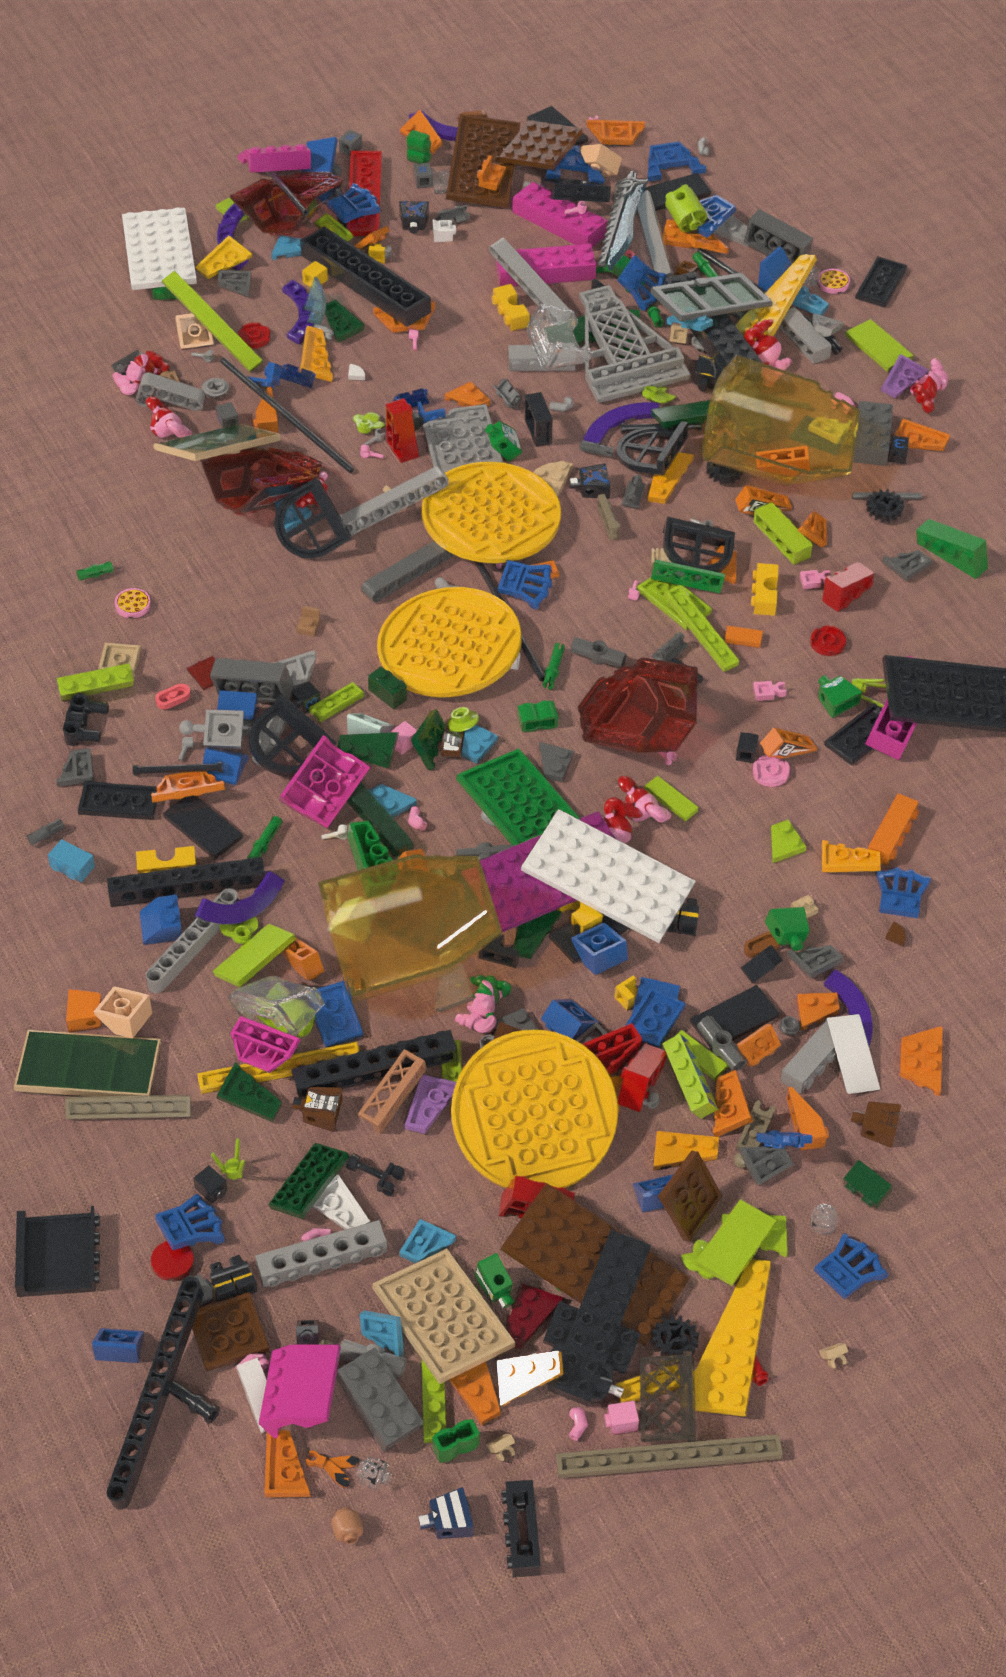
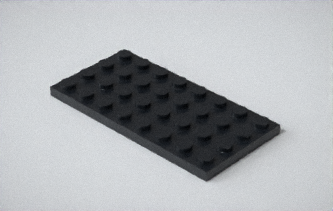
[882,655,1006,732]

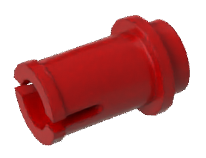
[752,1356,769,1386]

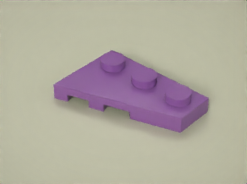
[880,354,929,398]
[405,1075,456,1134]

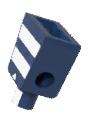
[418,1487,474,1539]

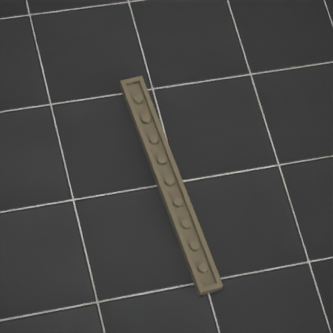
[556,1434,783,1478]

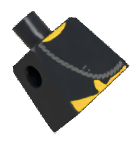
[694,355,725,392]

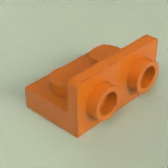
[477,155,506,191]
[737,1024,781,1067]

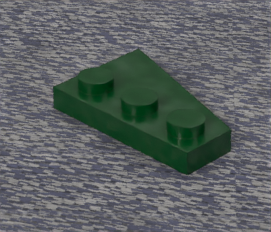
[411,709,445,770]
[513,910,562,959]

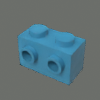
[48,839,95,882]

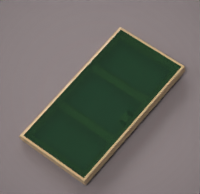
[153,424,280,461]
[14,1030,161,1096]

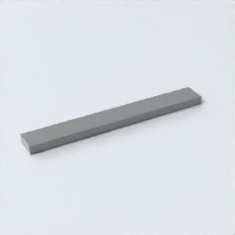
[635,190,674,280]

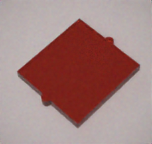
[187,656,215,690]

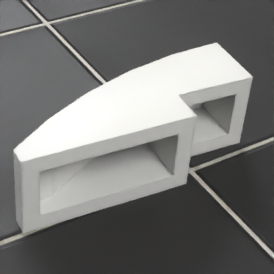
[237,1358,267,1434]

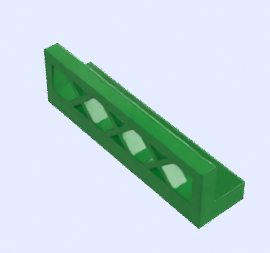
[651,559,725,593]

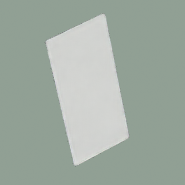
[827,1014,880,1094]

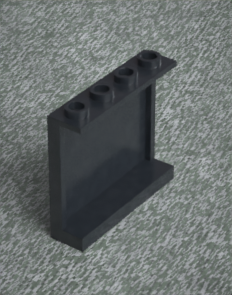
[15,1206,100,1297]

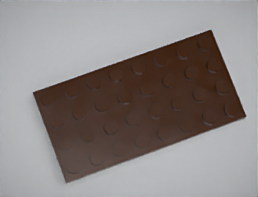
[446,114,521,208]
[500,1183,690,1347]

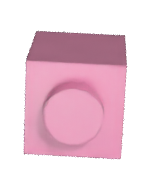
[390,721,417,755]
[604,1401,639,1435]

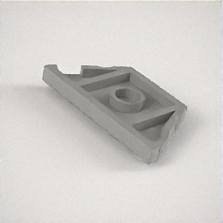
[275,650,317,690]

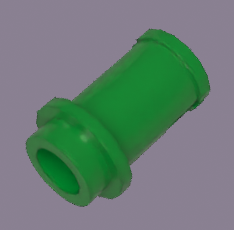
[648,306,664,328]

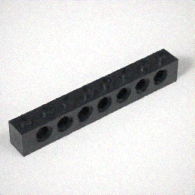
[107,857,265,907]
[292,1030,458,1098]

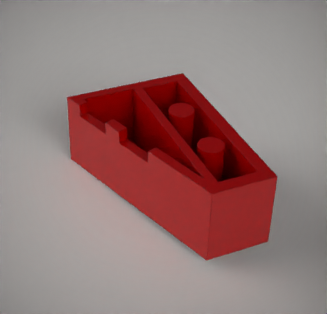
[385,398,419,463]
[822,562,874,612]
[582,1023,642,1077]
[617,1043,667,1112]
[499,1175,575,1219]

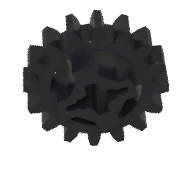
[706,453,743,485]
[866,489,904,523]
[651,1315,699,1362]

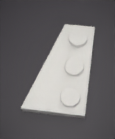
[313,1174,370,1230]

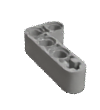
[135,373,206,411]

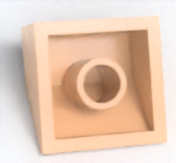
[580,144,622,177]
[175,314,213,349]
[94,986,152,1039]

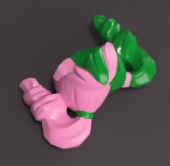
[455,974,511,1034]

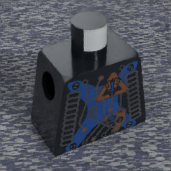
[399,201,429,234]
[570,463,610,499]

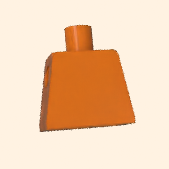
[66,989,102,1032]

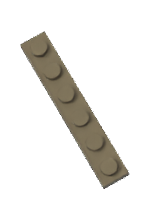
[65,1095,191,1119]

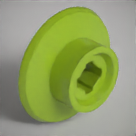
[447,707,479,732]

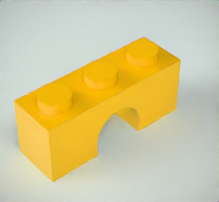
[491,284,530,331]
[751,563,779,616]
[136,846,196,874]
[557,900,603,933]

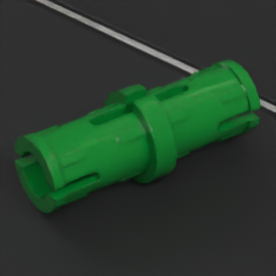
[76,561,114,581]

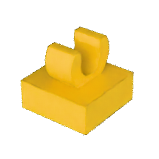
[369,243,386,264]

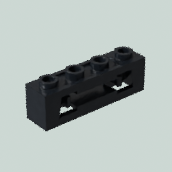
[501,1480,541,1578]

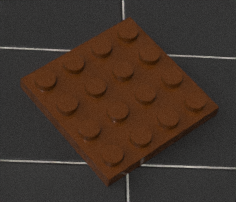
[499,120,583,170]

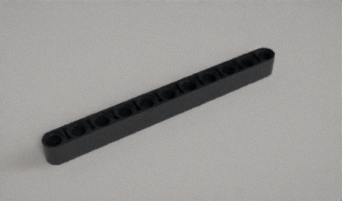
[106,1276,204,1509]

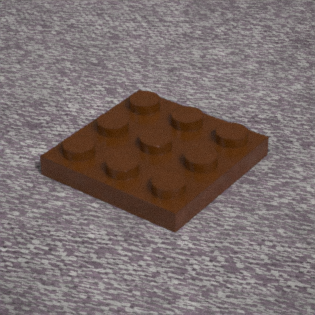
[658,1151,723,1242]
[192,1292,269,1372]

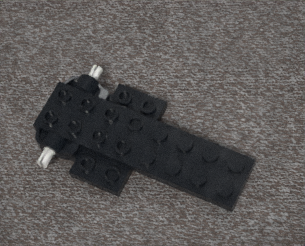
[532,1229,651,1407]

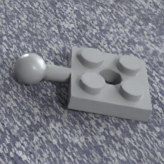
[179,710,244,749]

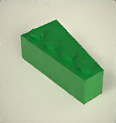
[916,519,988,579]
[347,821,398,897]

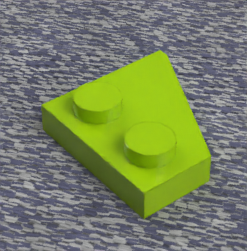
[771,819,806,863]

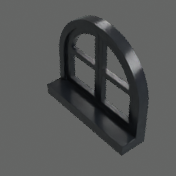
[540,178,611,202]
[617,421,689,475]
[275,478,354,558]
[663,516,735,575]
[249,694,336,777]

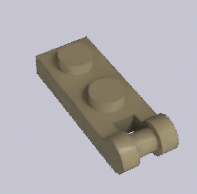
[597,494,620,541]

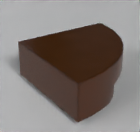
[885,921,906,947]

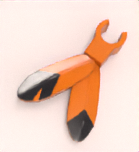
[306,1450,359,1488]

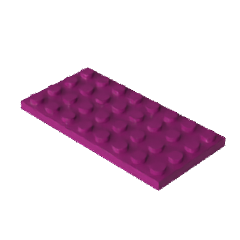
[462,811,615,934]

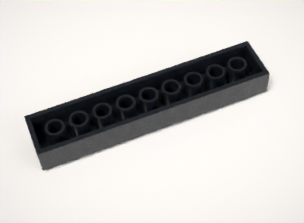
[300,226,431,327]
[665,272,762,381]

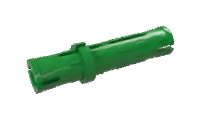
[692,252,724,290]
[542,643,565,689]
[247,816,283,859]

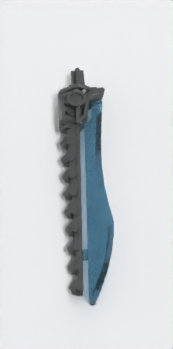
[598,170,648,270]

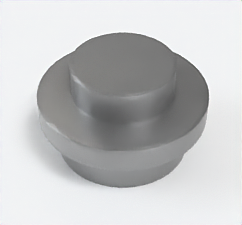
[779,1016,799,1036]

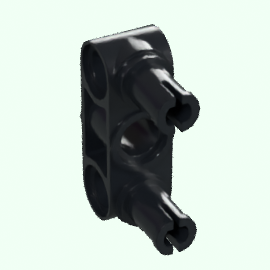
[63,693,109,746]

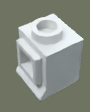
[433,219,456,242]

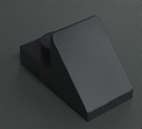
[479,934,519,968]
[740,945,783,983]

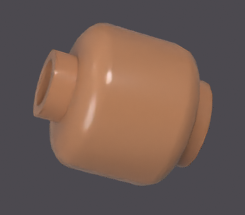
[331,1507,364,1544]

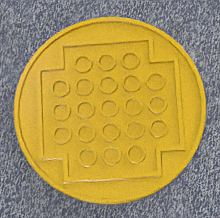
[422,462,561,563]
[377,587,522,697]
[451,1029,618,1189]

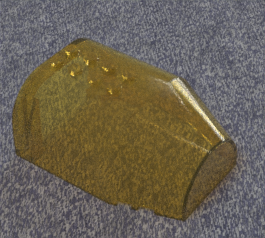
[702,355,860,486]
[318,854,502,1003]

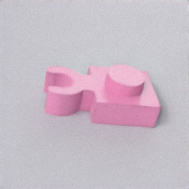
[799,570,831,589]
[753,681,787,701]

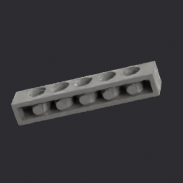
[255,1220,387,1288]

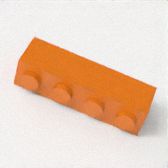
[868,793,920,866]

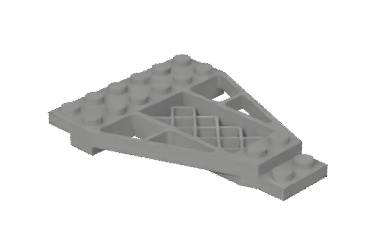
[579,285,690,403]

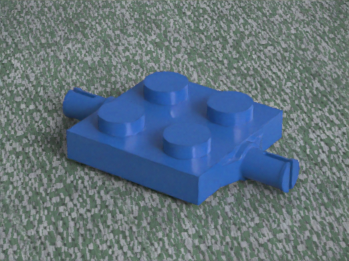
[757,1130,812,1148]

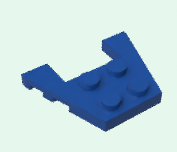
[647,141,706,182]
[546,145,605,184]
[697,195,736,238]

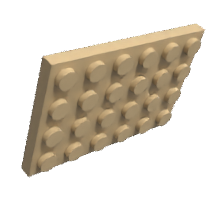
[372,1249,515,1384]

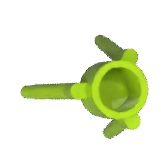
[851,678,886,708]
[211,1138,245,1180]

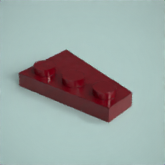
[505,1284,564,1349]

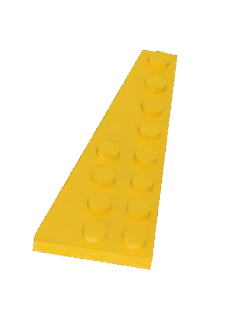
[735,254,817,340]
[680,1259,771,1417]

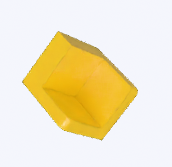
[302,261,328,290]
[614,975,638,1011]

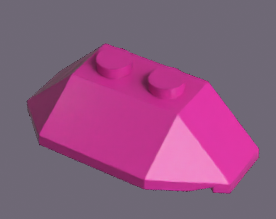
[230,1016,301,1073]

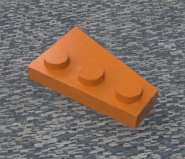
[399,110,443,155]
[890,419,950,451]
[449,1362,500,1426]
[264,1430,310,1497]

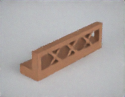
[358,1049,427,1134]

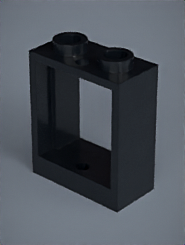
[524,392,553,447]

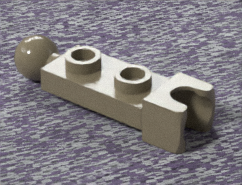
[733,1100,776,1168]

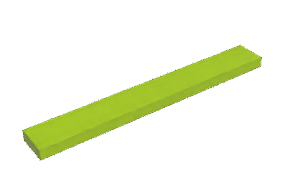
[162,270,262,372]

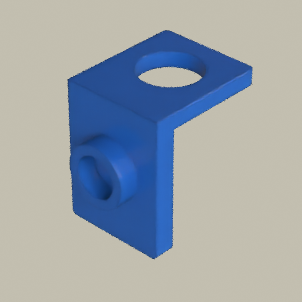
[418,402,446,424]

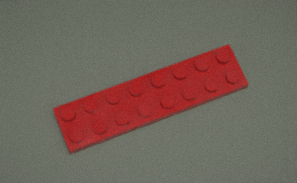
[347,151,382,237]

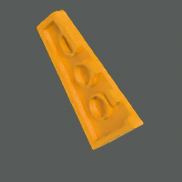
[299,326,333,382]
[648,452,694,504]

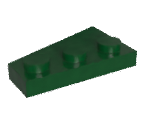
[322,299,365,343]
[337,732,399,768]
[217,1062,282,1123]

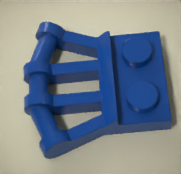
[327,183,381,223]
[617,255,667,311]
[498,560,553,610]
[876,867,932,918]
[155,1194,225,1250]
[814,1233,888,1300]

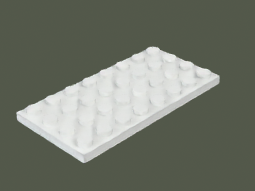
[122,207,197,290]
[521,809,695,943]

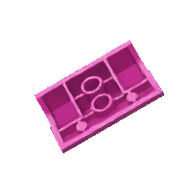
[237,144,311,173]
[279,735,370,828]
[258,1345,341,1439]

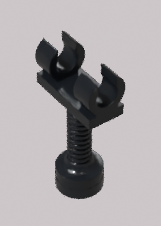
[346,1153,405,1196]

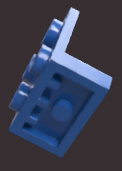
[247,362,282,388]

